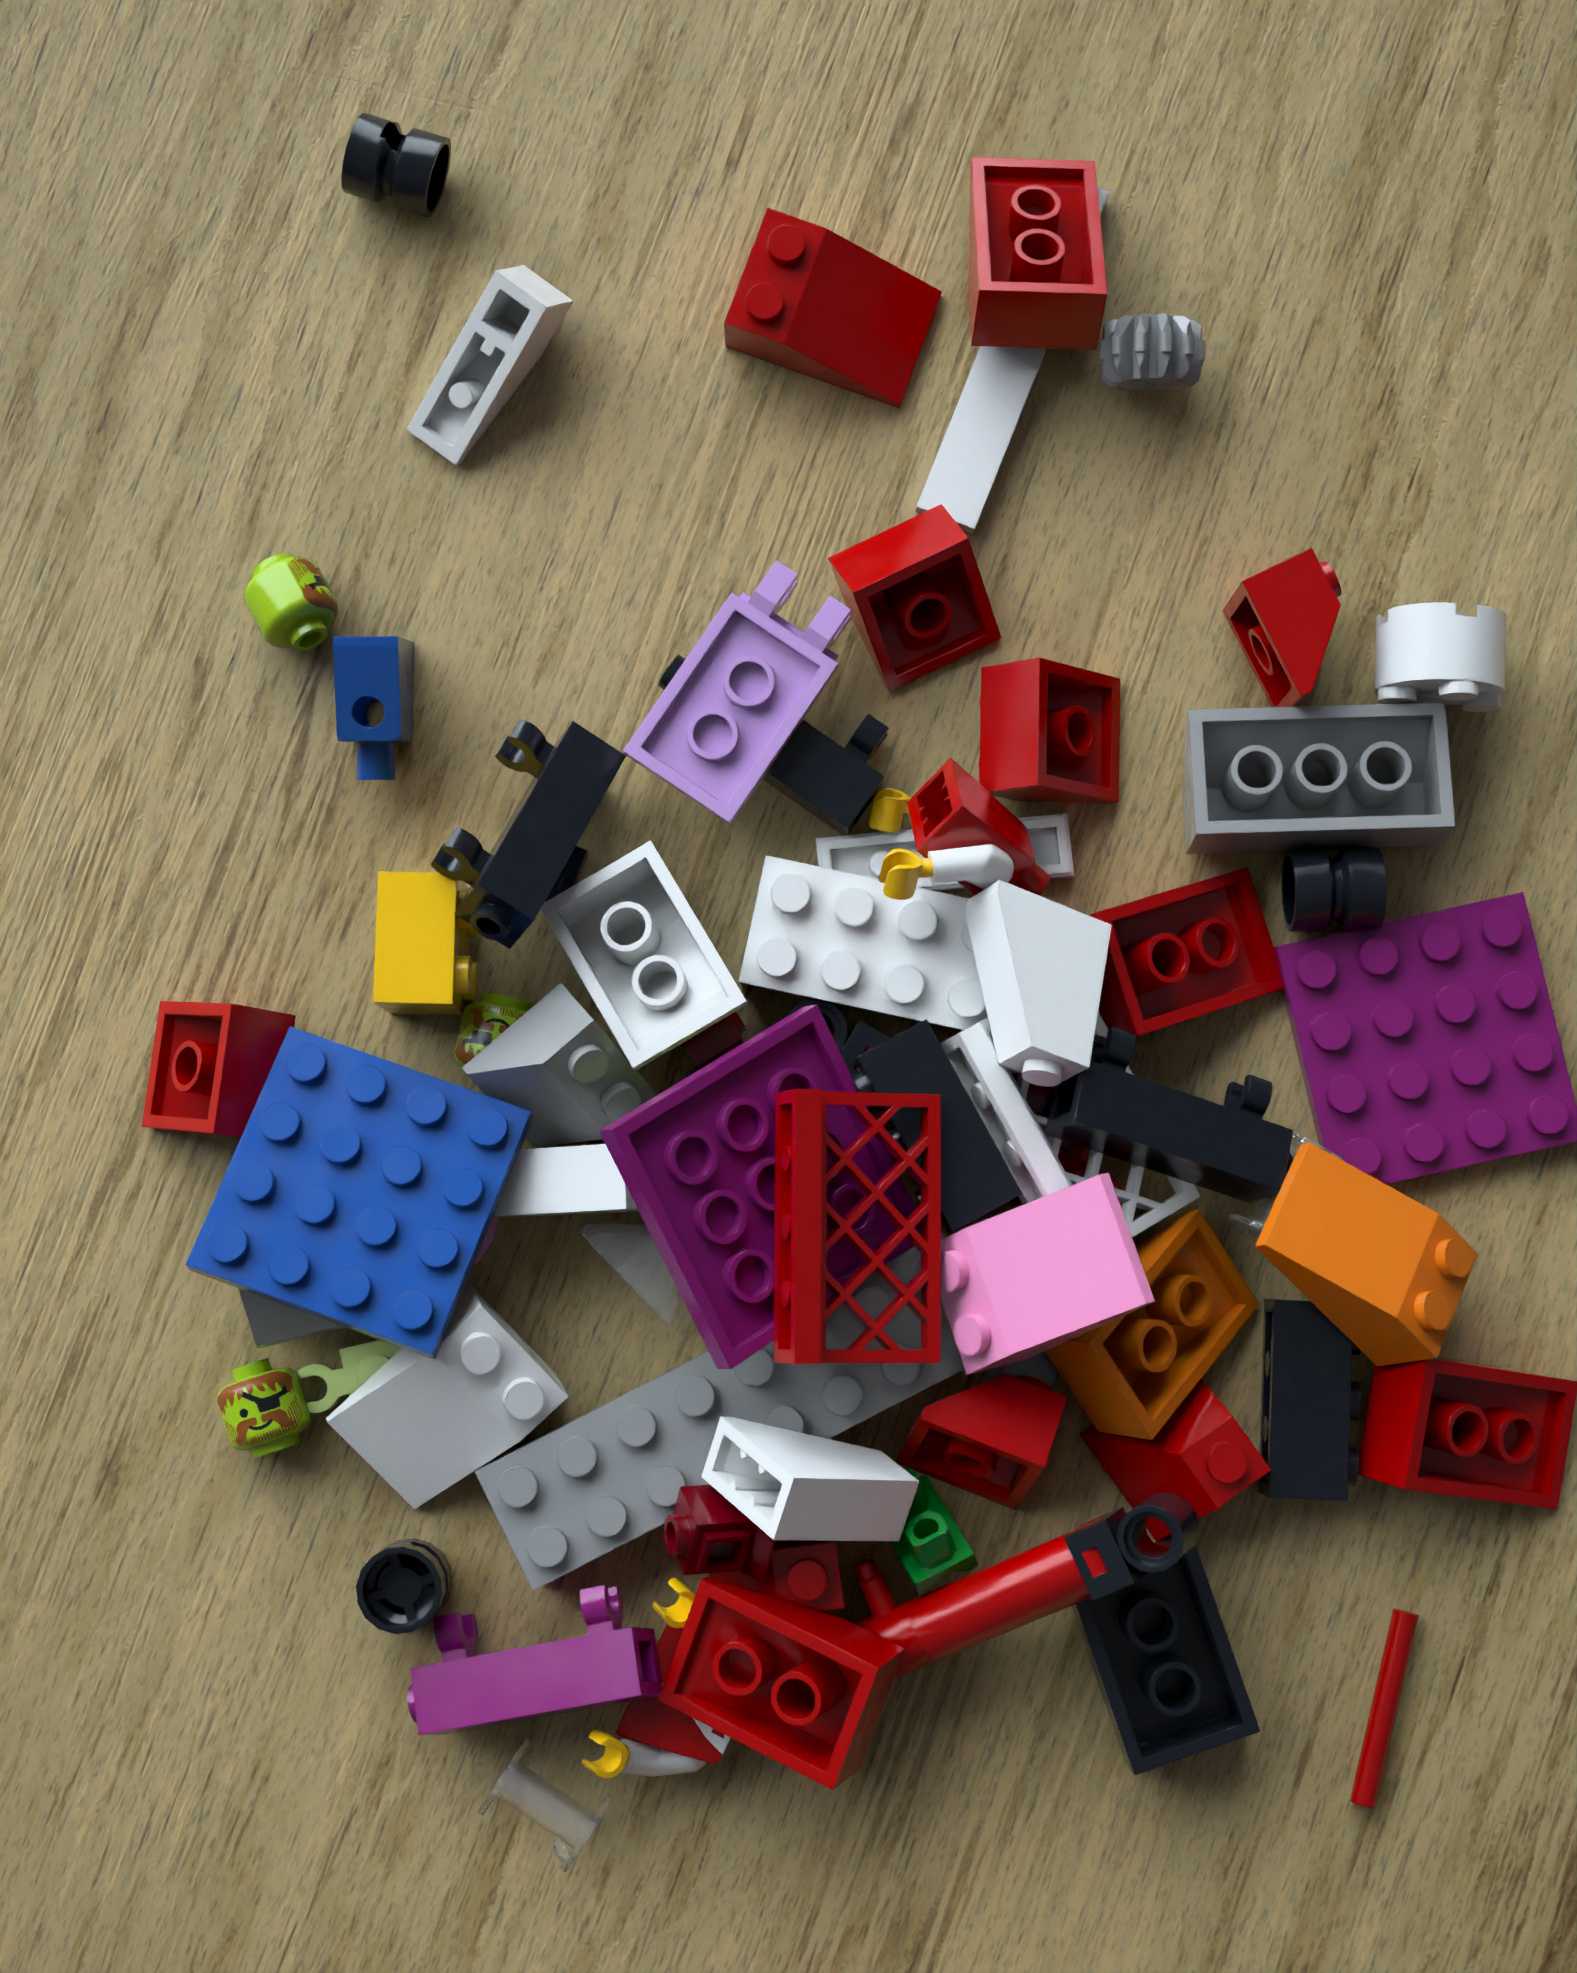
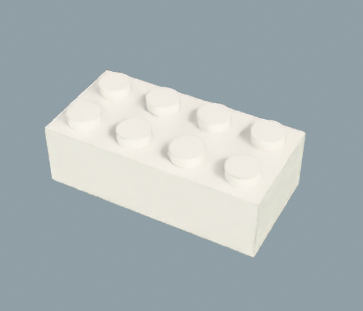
[739,855,992,1036]

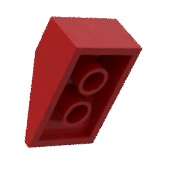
[969,157,1107,350]
[724,208,942,409]
[1089,867,1284,1037]
[1358,1356,1577,1509]
[658,1577,905,1790]

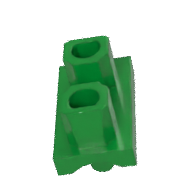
[888,1468,979,1596]

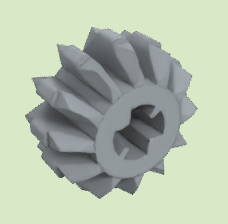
[1099,313,1205,393]

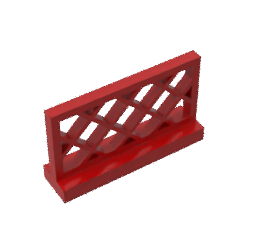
[773,1089,941,1364]

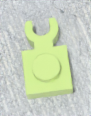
[297,1340,402,1413]

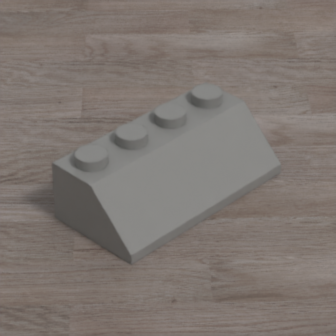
[1182,702,1455,854]

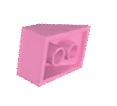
[941,1173,1155,1375]

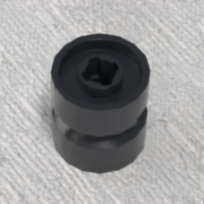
[341,113,451,217]
[1281,847,1387,932]
[356,1538,452,1634]

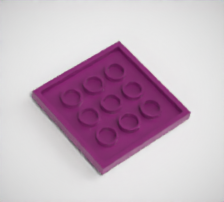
[1274,892,1577,1184]
[599,1005,921,1369]

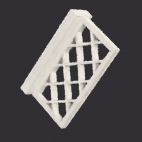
[940,1012,1201,1237]

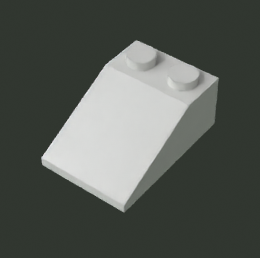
[541,840,748,1071]
[326,1285,569,1509]

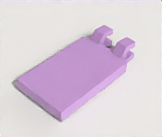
[623,560,851,826]

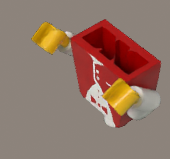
[869,757,1050,900]
[581,1577,731,1779]

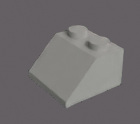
[462,983,657,1147]

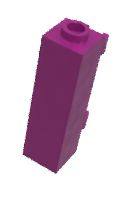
[407,1585,662,1735]

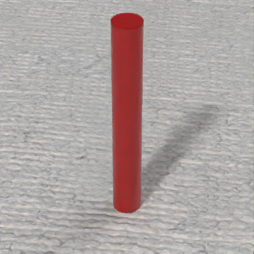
[1350,1608,1419,1808]

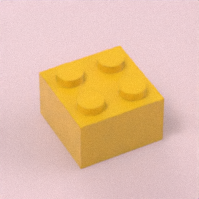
[373,871,480,1016]

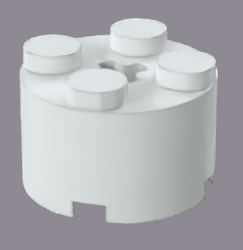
[1375,602,1506,712]

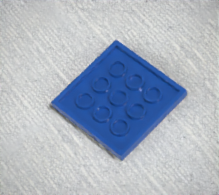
[185,1026,533,1359]

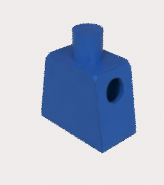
[333,636,414,780]

